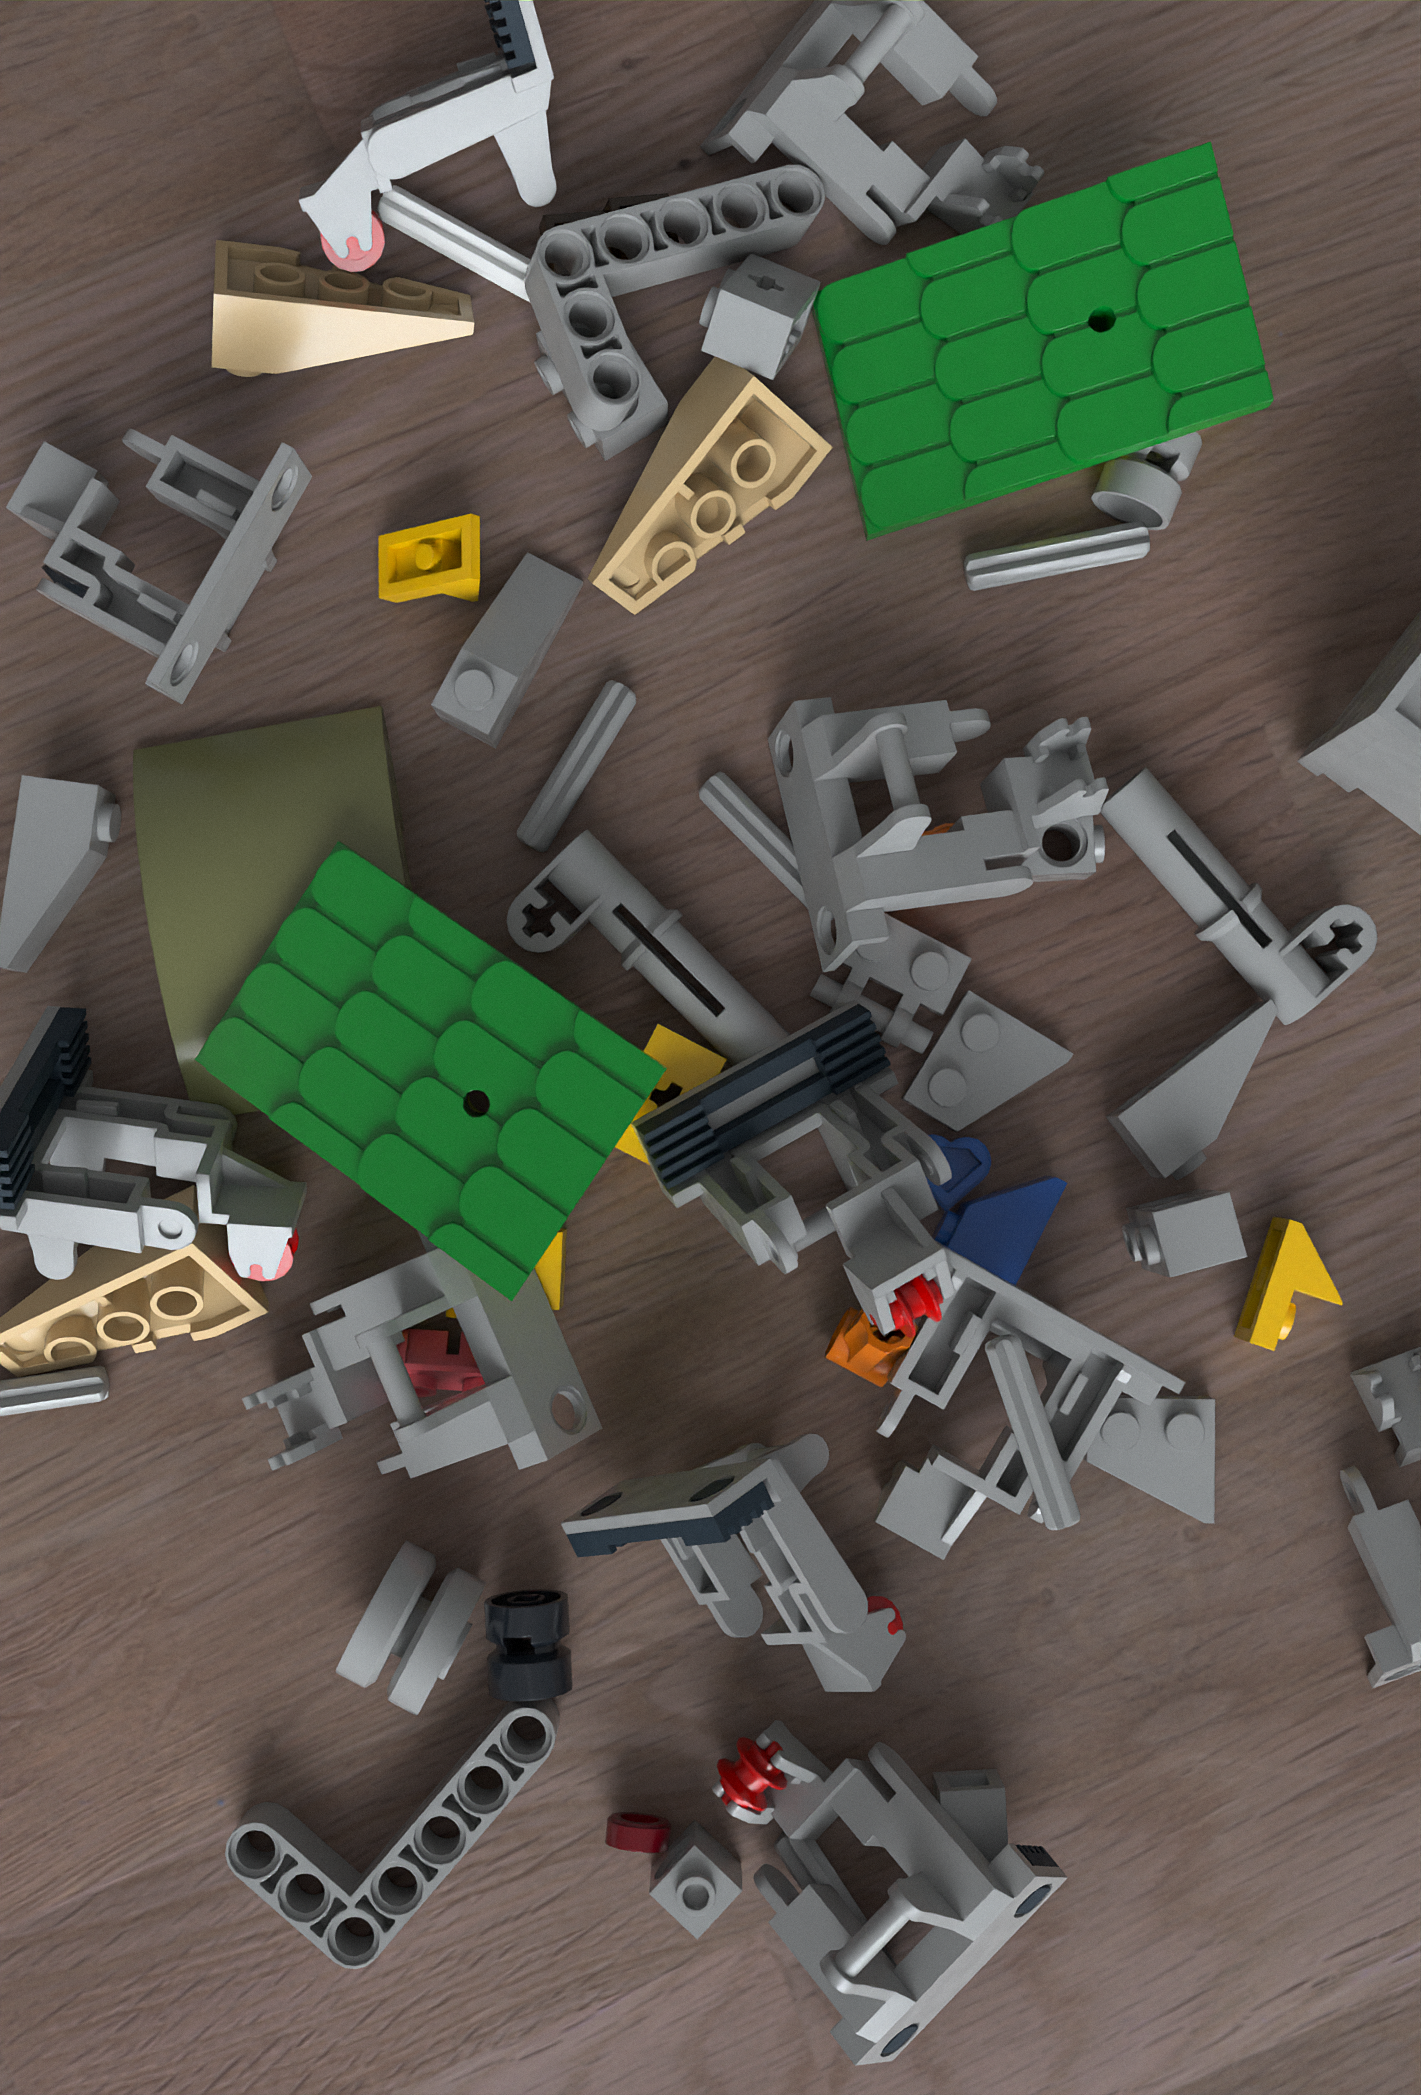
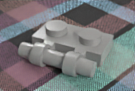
[810,913,972,1054]

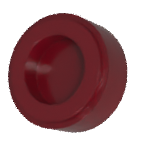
[605,1812,672,1853]

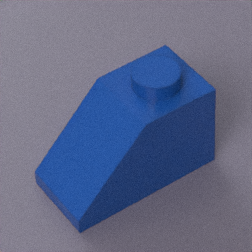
[932,1176,1067,1285]

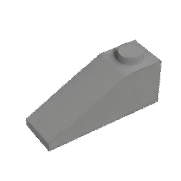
[431,552,583,749]
[0,775,121,973]
[1106,999,1279,1180]

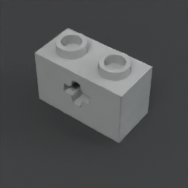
[699,253,821,380]

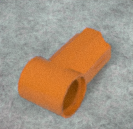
[824,1306,919,1387]

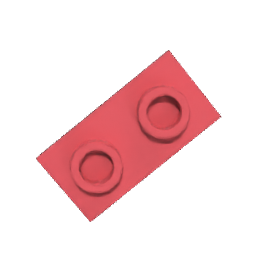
[396,1328,485,1397]

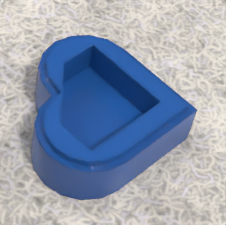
[925,1134,991,1211]

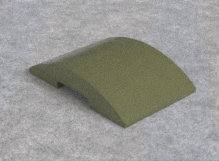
[133,706,412,1115]

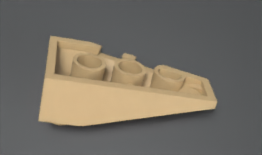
[212,240,474,377]
[587,356,833,615]
[0,1185,269,1378]

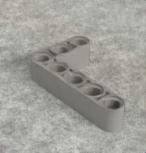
[524,165,825,431]
[225,1698,560,1969]

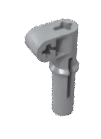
[1100,767,1378,1025]
[506,830,790,1066]

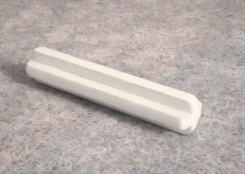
[377,185,530,302]

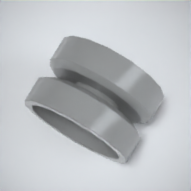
[335,1540,487,1716]

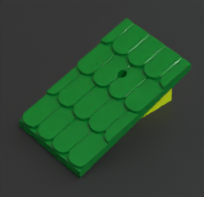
[811,141,1274,541]
[195,841,667,1301]

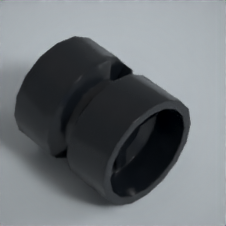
[484,1589,573,1701]

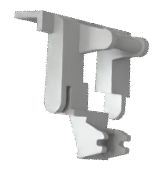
[700,0,1045,245]
[6,429,312,704]
[768,697,1109,972]
[242,1230,603,1479]
[874,1240,1186,1560]
[1340,1347,1421,1688]

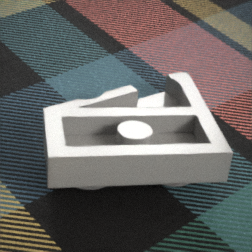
[901,990,1073,1132]
[1083,1395,1215,1523]

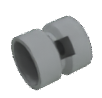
[1091,432,1202,530]

